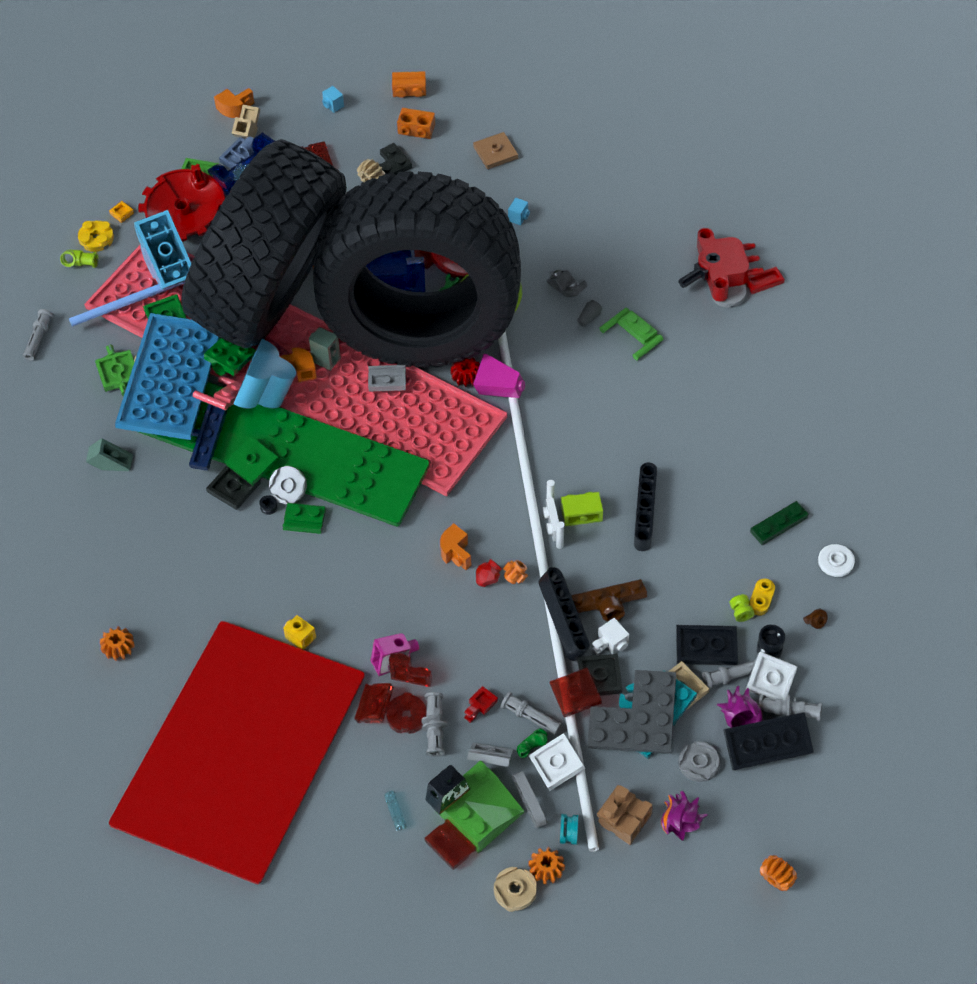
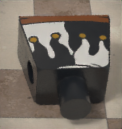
[425,765,470,815]

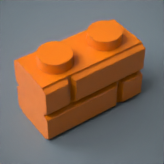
[392,71,426,98]

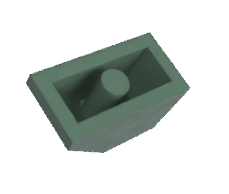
[86,438,133,471]

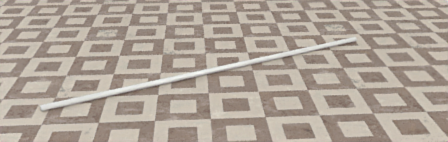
[498,330,599,852]

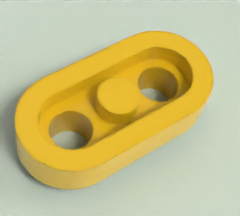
[749,578,775,616]

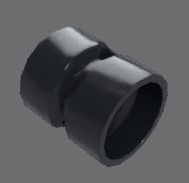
[756,624,785,658]

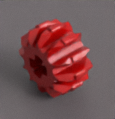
[450,357,480,388]

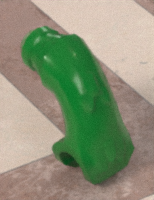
[516,728,548,758]

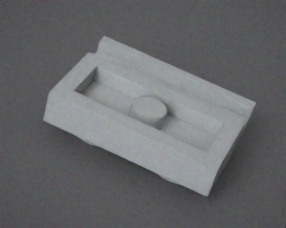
[368,365,406,392]
[467,742,514,767]

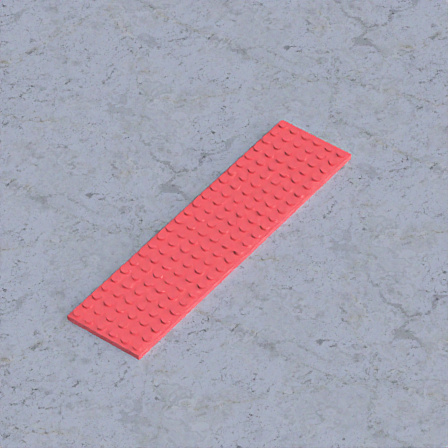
[84,244,507,497]

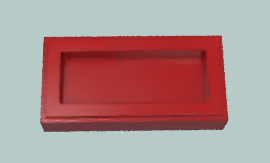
[745,267,785,294]

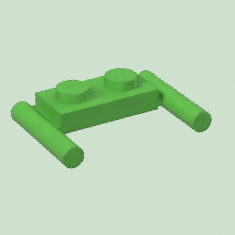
[599,308,664,360]

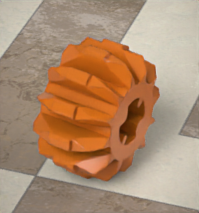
[100,626,135,661]
[528,846,565,885]
[760,855,797,891]

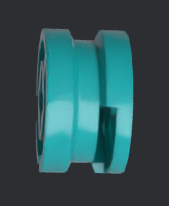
[560,814,579,845]

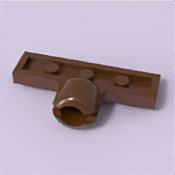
[571,579,647,622]

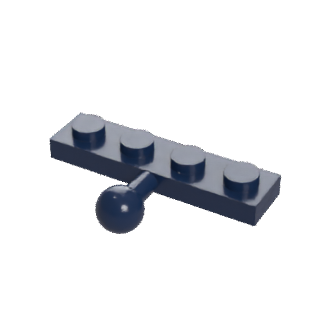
[189,404,229,471]

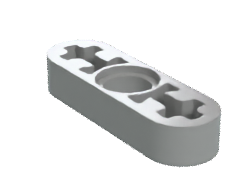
[512,771,547,828]

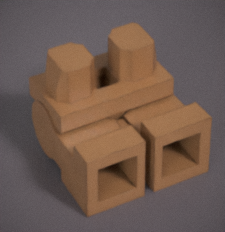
[597,785,653,845]

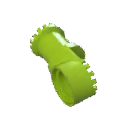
[60,249,99,268]

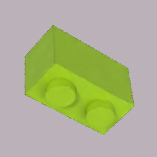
[561,492,603,526]

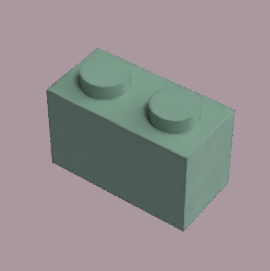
[309,327,341,371]

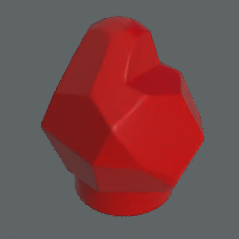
[476,559,502,587]

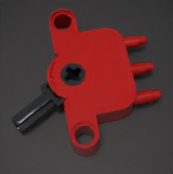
[678,228,764,301]

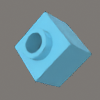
[322,86,344,113]
[508,198,530,226]

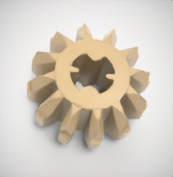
[357,159,385,182]

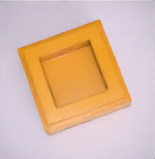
[109,201,134,223]

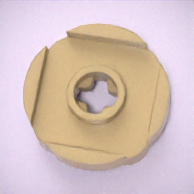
[494,867,537,912]

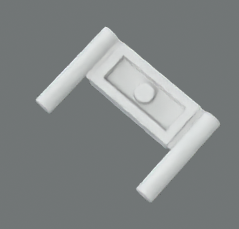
[543,480,564,549]

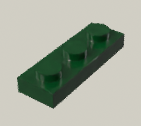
[750,501,809,545]

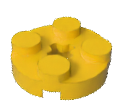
[78,221,114,252]

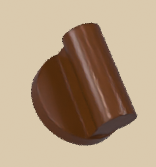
[803,608,828,629]

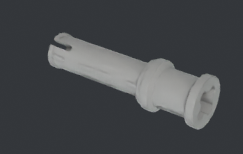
[23,309,54,361]
[702,660,756,689]
[501,691,562,735]

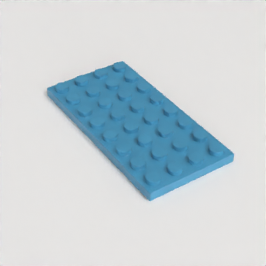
[115,313,220,440]

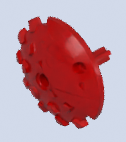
[138,164,225,242]

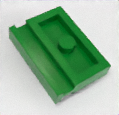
[282,503,326,534]

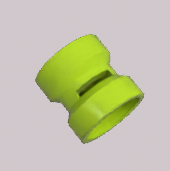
[729,594,755,622]

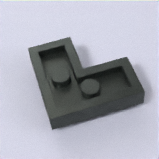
[379,143,412,175]

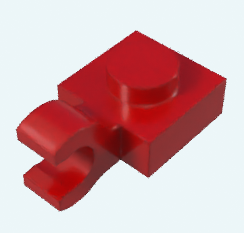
[464,686,498,723]

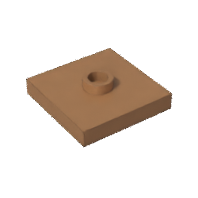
[473,132,518,169]

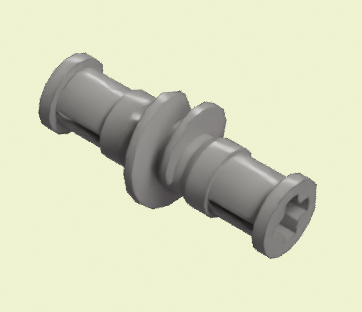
[421,692,448,757]
[758,694,822,721]

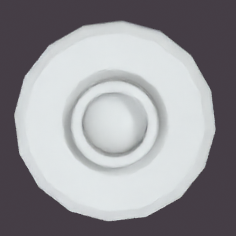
[818,544,855,577]

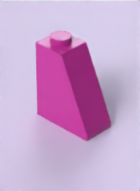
[473,354,525,398]

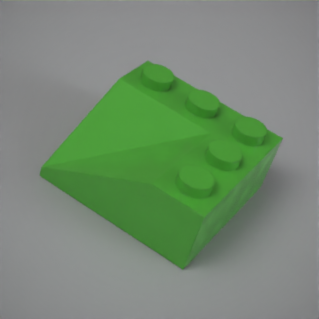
[437,760,524,853]

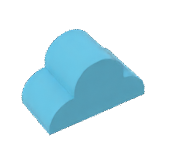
[134,210,191,290]
[233,339,296,408]

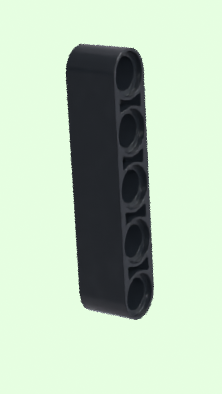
[634,462,657,552]
[538,567,590,661]

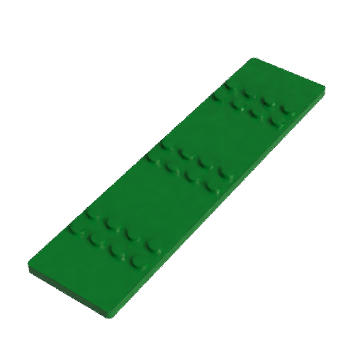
[136,382,430,527]

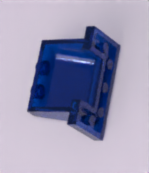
[366,250,426,292]

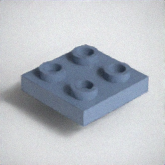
[219,137,262,174]

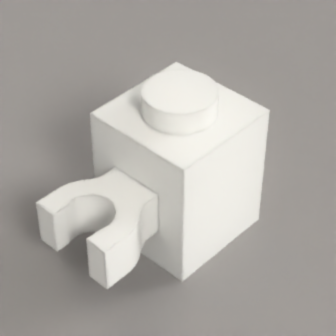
[592,618,629,655]

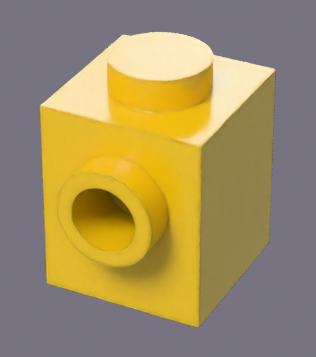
[283,615,316,650]

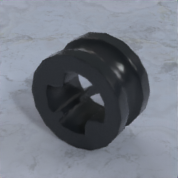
[259,495,277,515]

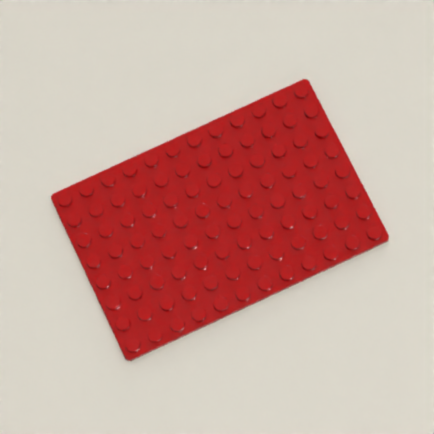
[109,621,365,885]

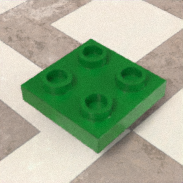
[204,338,256,376]

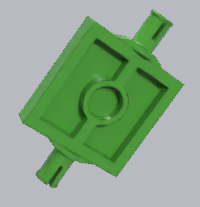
[95,344,134,396]

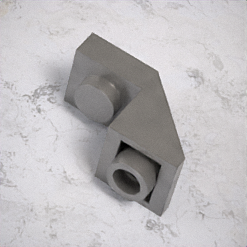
[547,269,588,297]

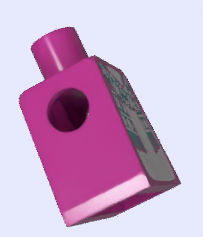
[370,633,419,676]

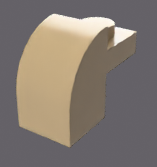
[232,105,261,139]

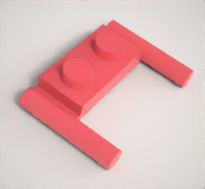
[193,375,242,410]

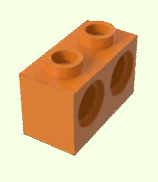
[397,108,435,139]

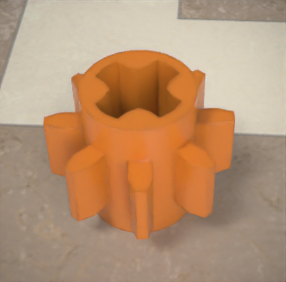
[503,560,528,584]

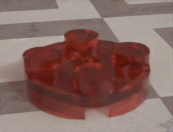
[386,692,426,734]

